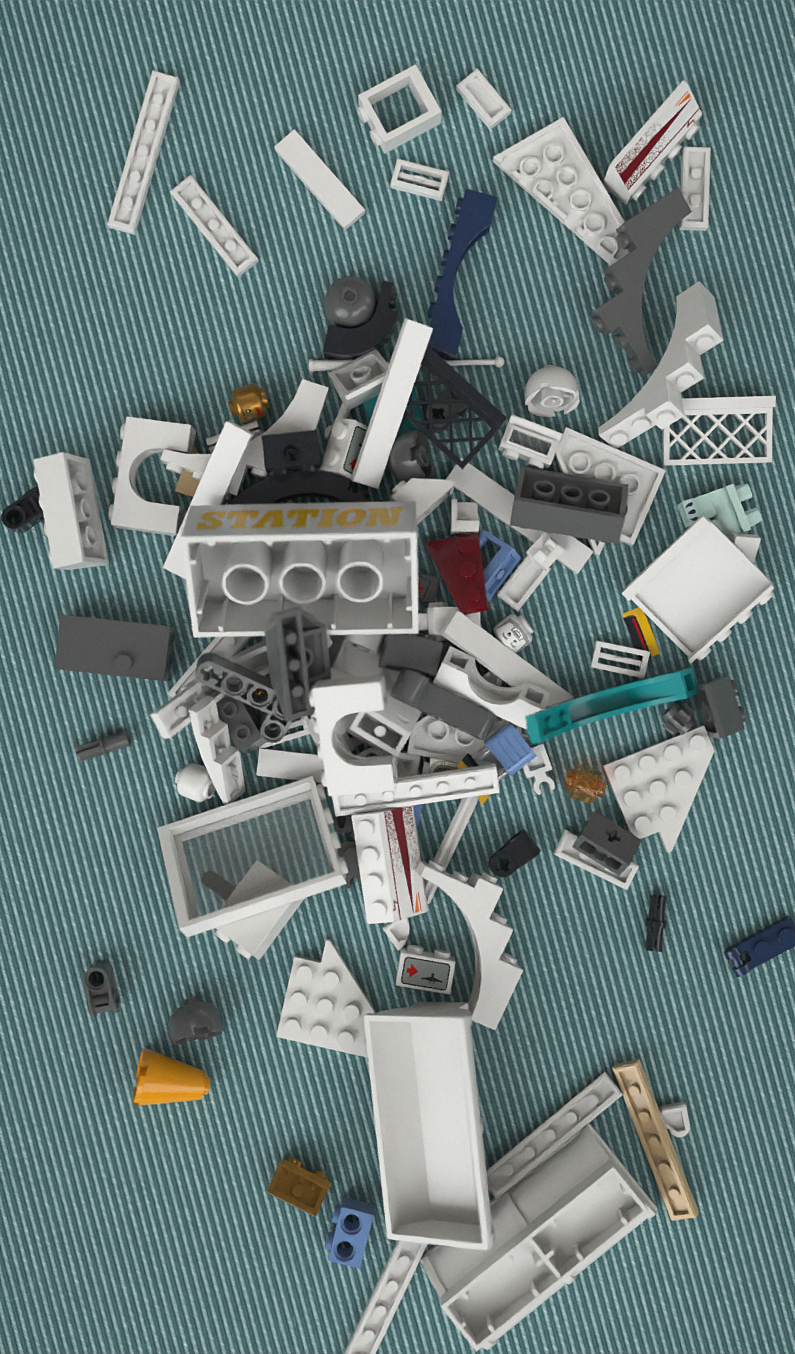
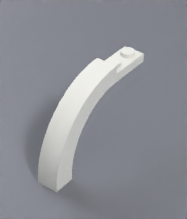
[150,635,333,739]

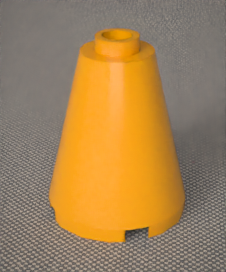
[132,1048,210,1106]

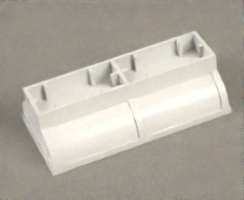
[364,1002,495,1251]
[420,1123,657,1351]

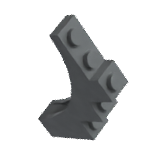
[590,188,692,376]

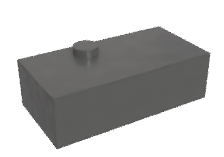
[54,614,175,681]

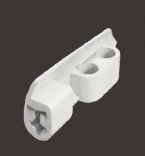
[306,634,385,743]

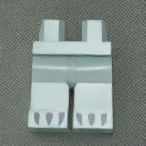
[677,484,762,539]

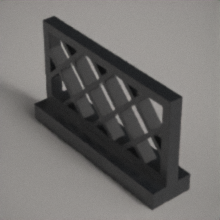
[403,345,507,470]

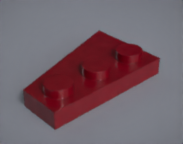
[425,533,489,615]

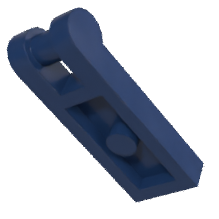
[723,916,795,977]

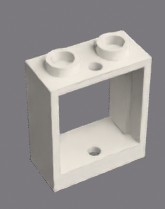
[356,64,442,154]

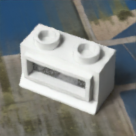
[498,415,563,470]

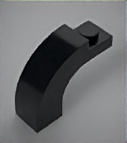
[323,281,398,360]

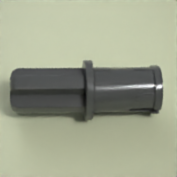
[75,730,132,761]

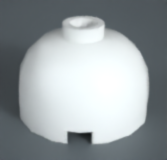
[524,365,580,417]

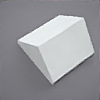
[328,349,389,411]

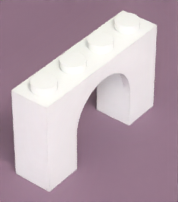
[108,416,196,536]
[309,674,398,796]

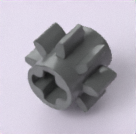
[661,702,696,735]

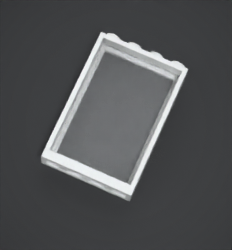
[157,776,349,937]

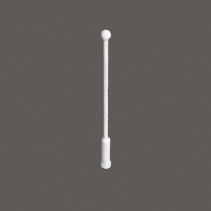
[309,356,504,373]

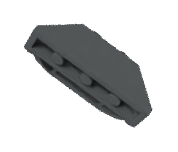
[265,607,331,721]

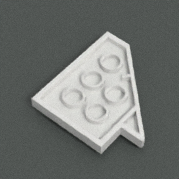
[407,671,522,769]
[276,939,376,1058]

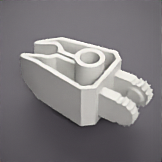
[418,602,481,641]

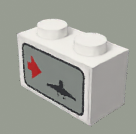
[320,418,368,482]
[396,945,456,995]

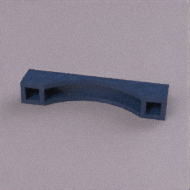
[427,189,497,360]

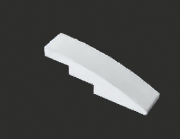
[188,695,245,805]

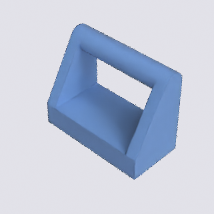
[478,529,521,601]

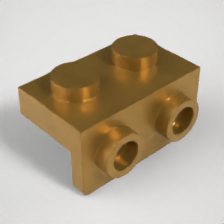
[266,1157,332,1217]

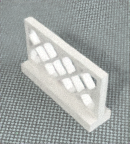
[662,396,776,466]

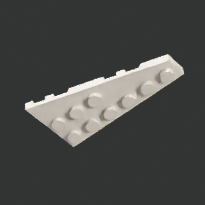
[493,117,629,266]

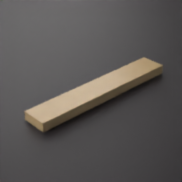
[612,1059,699,1221]

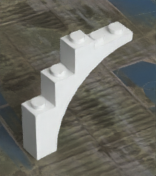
[598,281,724,449]
[160,379,328,501]
[415,860,523,1030]

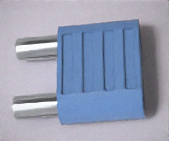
[472,722,537,782]

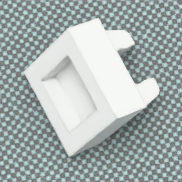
[526,532,565,571]

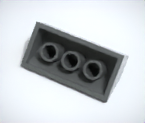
[510,466,628,544]

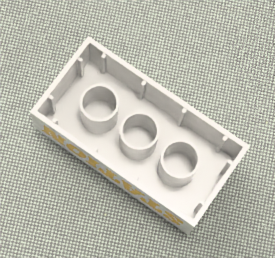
[180,501,418,637]

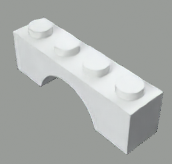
[432,646,550,729]

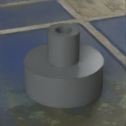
[333,813,354,834]

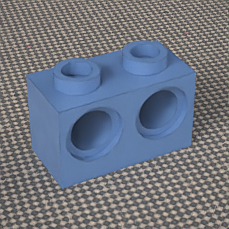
[325,1197,374,1269]

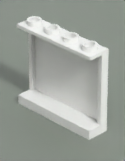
[621,513,774,663]

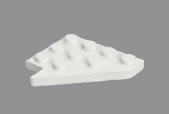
[555,427,666,556]
[602,725,714,853]

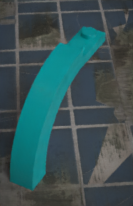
[525,667,699,744]

